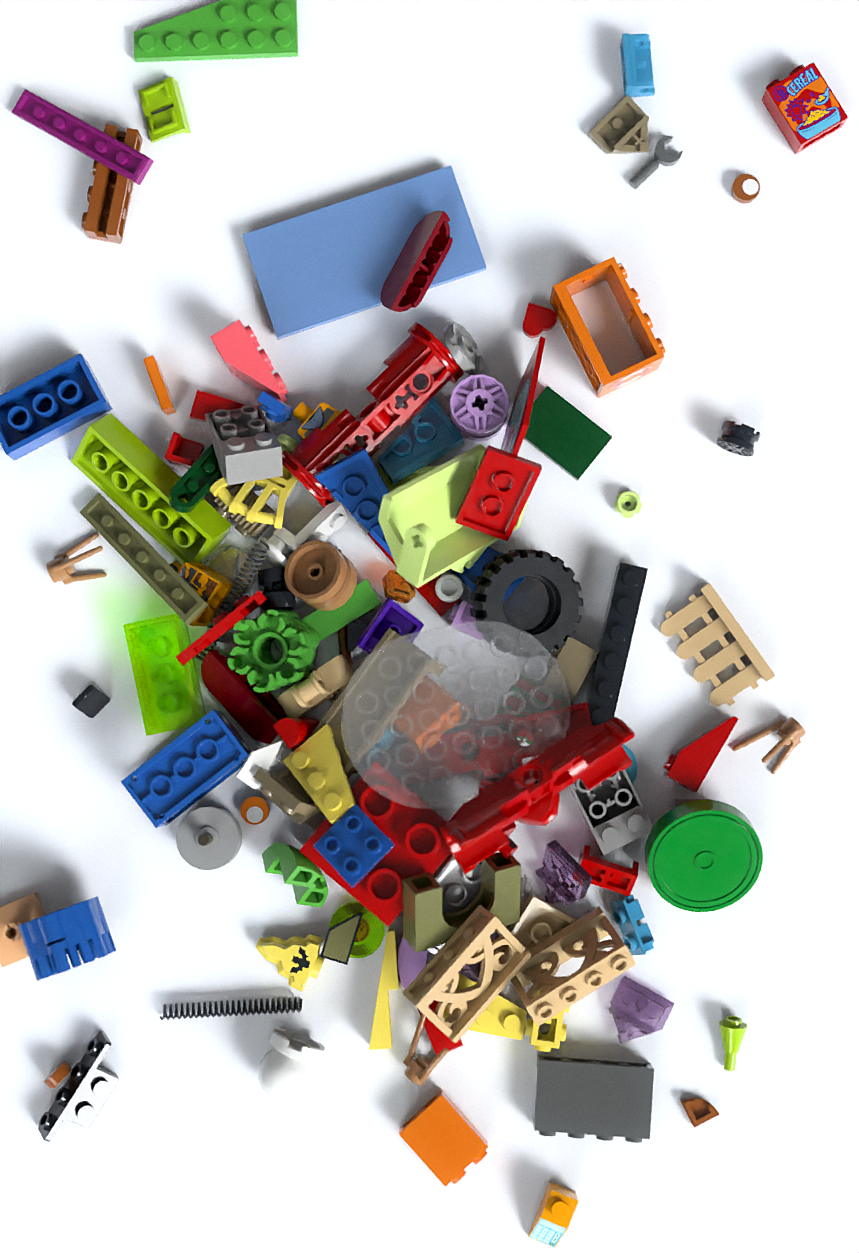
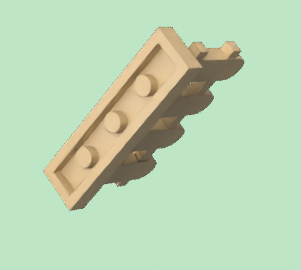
[660,583,776,706]

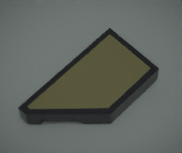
[320,912,363,965]

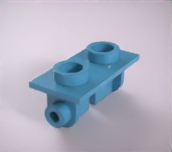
[610,894,655,956]

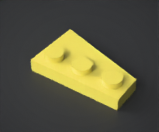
[283,724,356,825]
[443,972,527,1040]

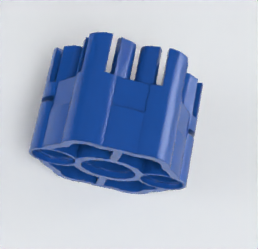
[18,896,117,981]

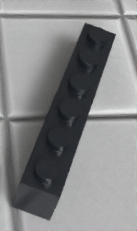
[585,562,648,726]

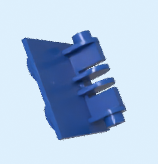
[313,804,395,888]

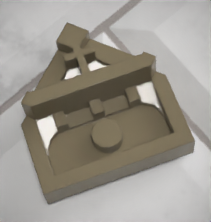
[587,95,649,154]

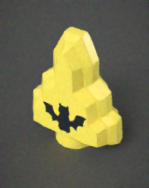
[256,934,325,992]

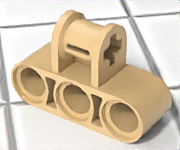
[277,654,355,718]

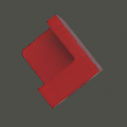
[165,432,205,470]

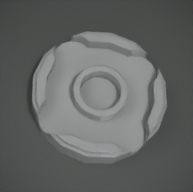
[443,322,484,375]

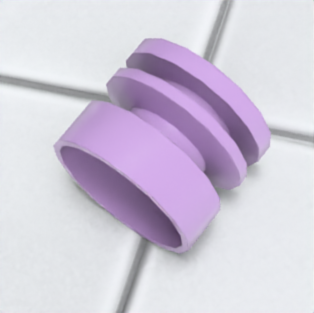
[450,374,509,442]

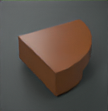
[680,1097,720,1128]

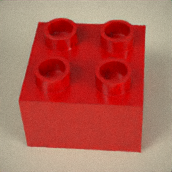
[299,761,451,927]

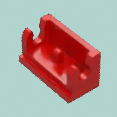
[575,845,639,896]

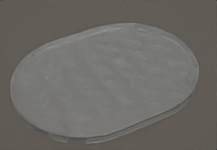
[341,621,571,809]

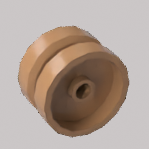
[284,540,357,611]

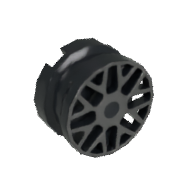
[716,420,761,457]

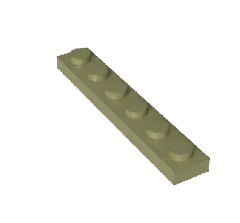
[79,493,209,625]

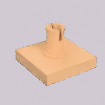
[0,892,46,968]

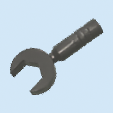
[629,136,683,189]

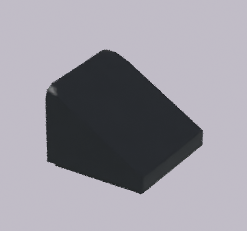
[347,622,370,653]
[72,684,111,718]

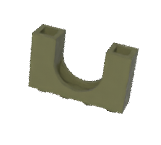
[403,852,521,953]

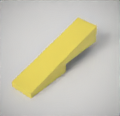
[369,928,399,1050]

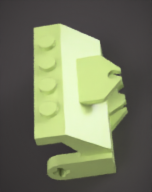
[378,444,528,588]

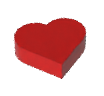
[522,303,557,338]

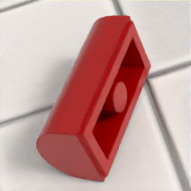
[273,717,320,748]

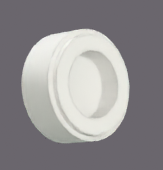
[435,574,463,603]

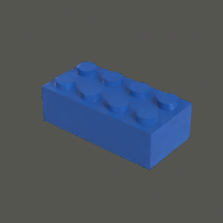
[0,353,113,461]

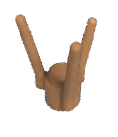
[46,532,107,585]
[732,717,806,774]
[403,1013,448,1085]

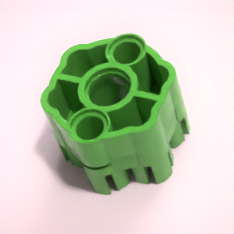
[227,609,320,692]

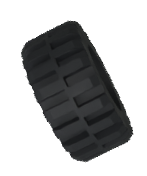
[470,549,584,659]

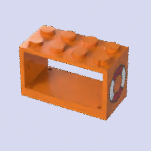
[549,257,665,398]

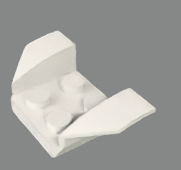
[236,735,327,830]

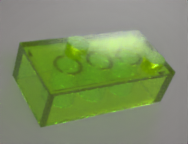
[123,613,208,736]

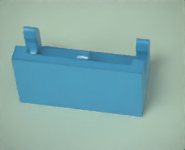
[620,33,655,98]

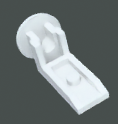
[258,501,348,568]

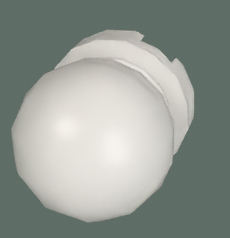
[258,1028,325,1103]

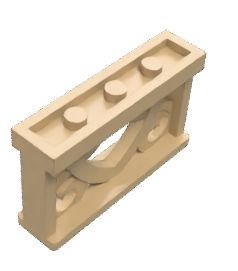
[402,905,531,1043]
[510,907,636,1026]

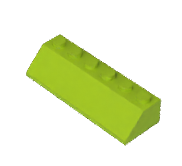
[71,413,233,565]

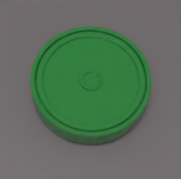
[644,799,763,912]

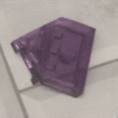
[535,840,592,905]
[608,975,675,1044]

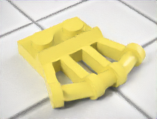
[210,466,298,529]

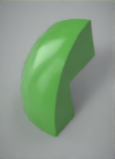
[262,843,328,908]

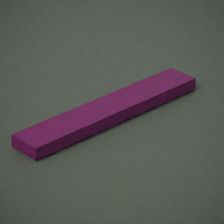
[11,89,154,186]

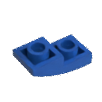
[257,390,293,423]

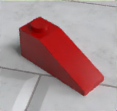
[663,716,738,793]

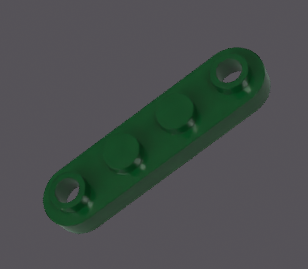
[169,443,223,513]

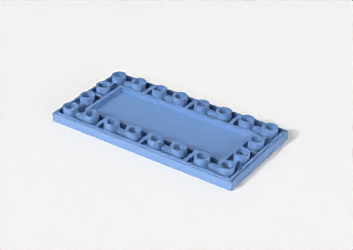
[242,165,487,340]

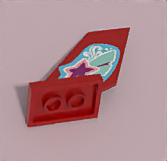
[455,336,546,541]

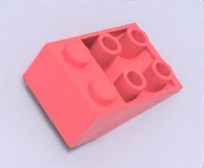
[210,320,289,403]

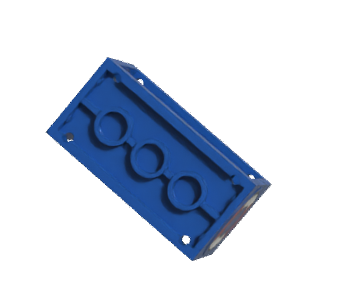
[121,710,252,828]

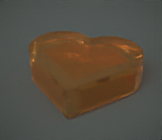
[382,570,416,604]

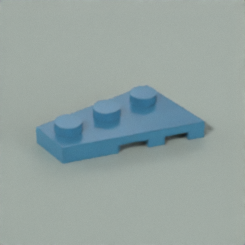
[378,397,464,485]

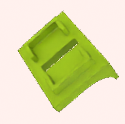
[138,77,191,143]

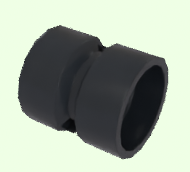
[258,568,296,611]

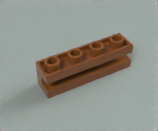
[81,124,143,244]

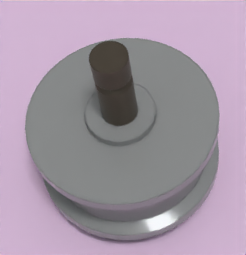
[176,806,242,870]

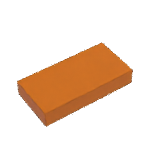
[143,355,176,415]

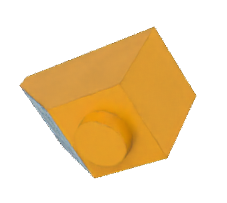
[528,1181,579,1248]

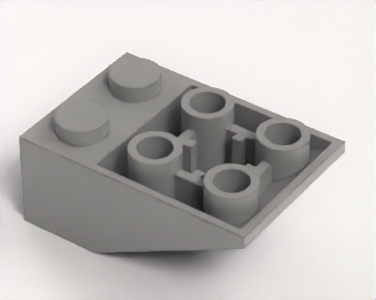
[205,405,283,485]
[569,770,653,856]

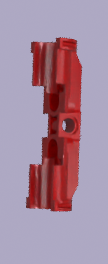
[282,322,464,508]
[441,717,634,874]

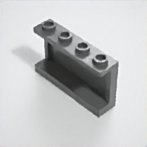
[533,1055,654,1143]

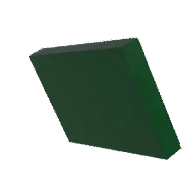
[524,386,612,481]

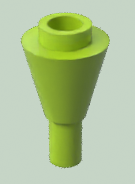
[718,1016,747,1071]

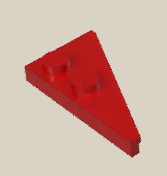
[176,590,266,666]

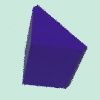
[356,597,425,655]

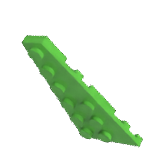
[134,0,299,63]

